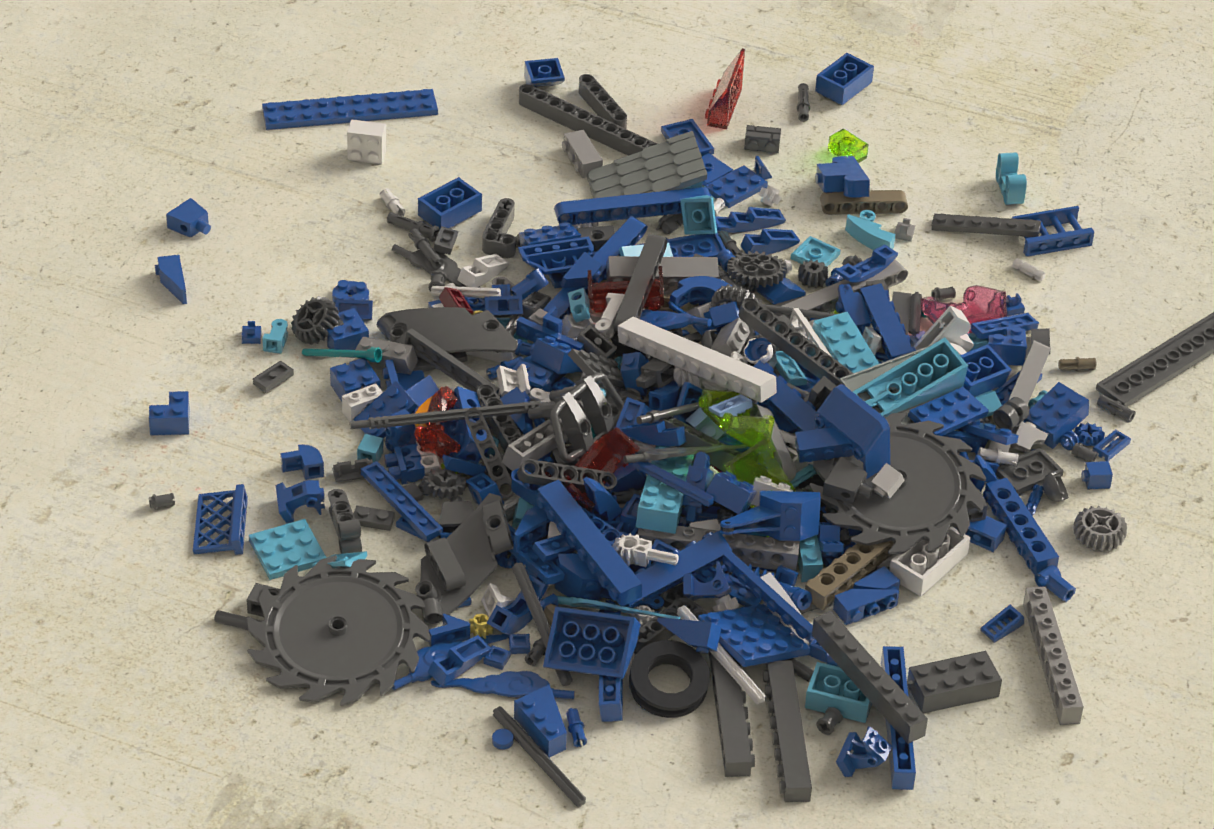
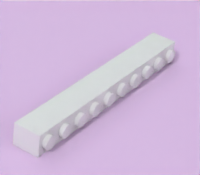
[618,317,777,403]

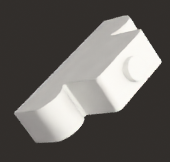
[914,306,974,352]

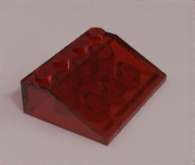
[705,48,745,130]

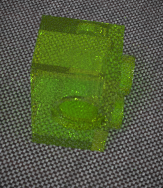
[828,128,869,163]

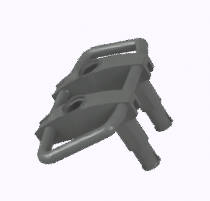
[528,373,624,462]

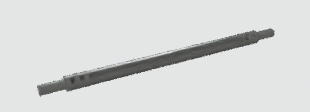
[349,401,554,429]

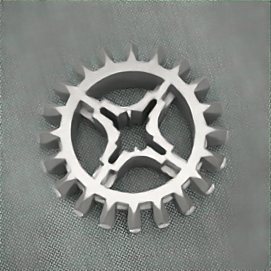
[1073,505,1127,552]

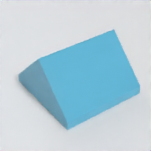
[680,195,717,235]

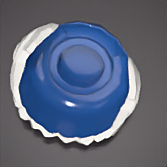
[744,338,773,365]

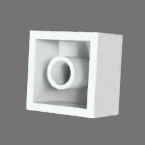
[347,120,386,164]

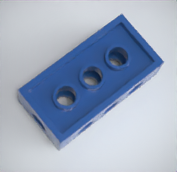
[438,386,489,463]

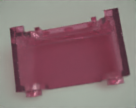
[921,285,1007,334]

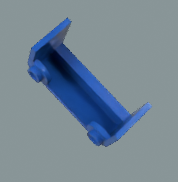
[814,384,890,479]

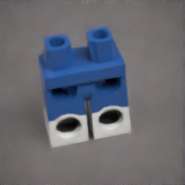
[384,441,440,485]

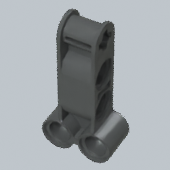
[328,489,362,554]

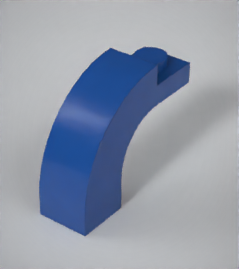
[669,276,732,311]
[648,380,680,411]
[487,575,549,635]

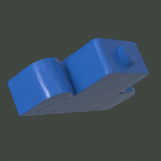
[815,156,870,197]

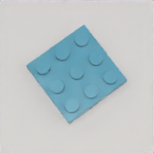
[249,519,326,580]

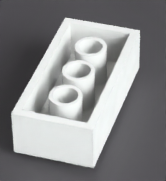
[889,527,970,597]

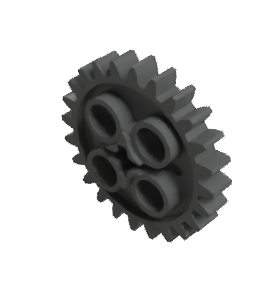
[727,251,787,288]

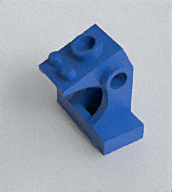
[484,284,523,315]
[275,480,325,524]
[683,561,733,600]
[836,726,892,777]

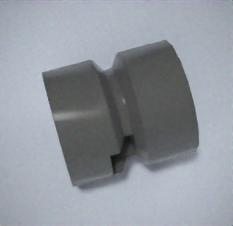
[993,397,1029,430]

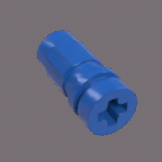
[778,581,812,610]

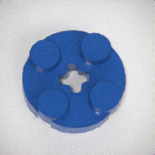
[332,280,369,304]

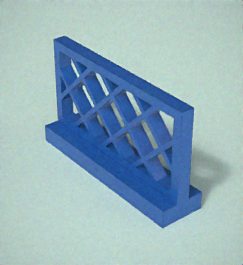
[193,484,248,555]

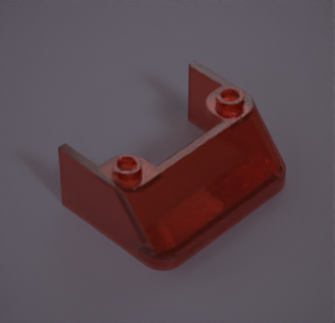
[587,266,664,313]
[565,427,640,511]

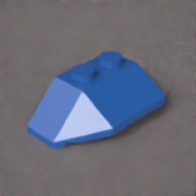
[518,236,594,275]

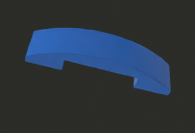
[835,245,898,282]

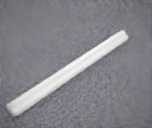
[677,605,765,705]

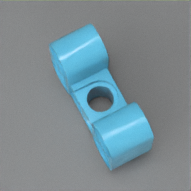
[996,152,1027,205]

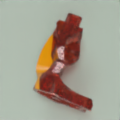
[414,386,461,459]

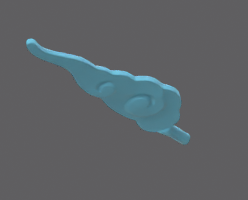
[557,596,680,619]

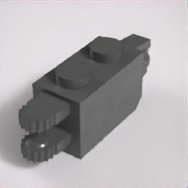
[636,358,675,389]

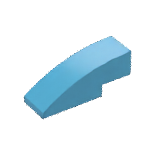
[845,214,896,250]

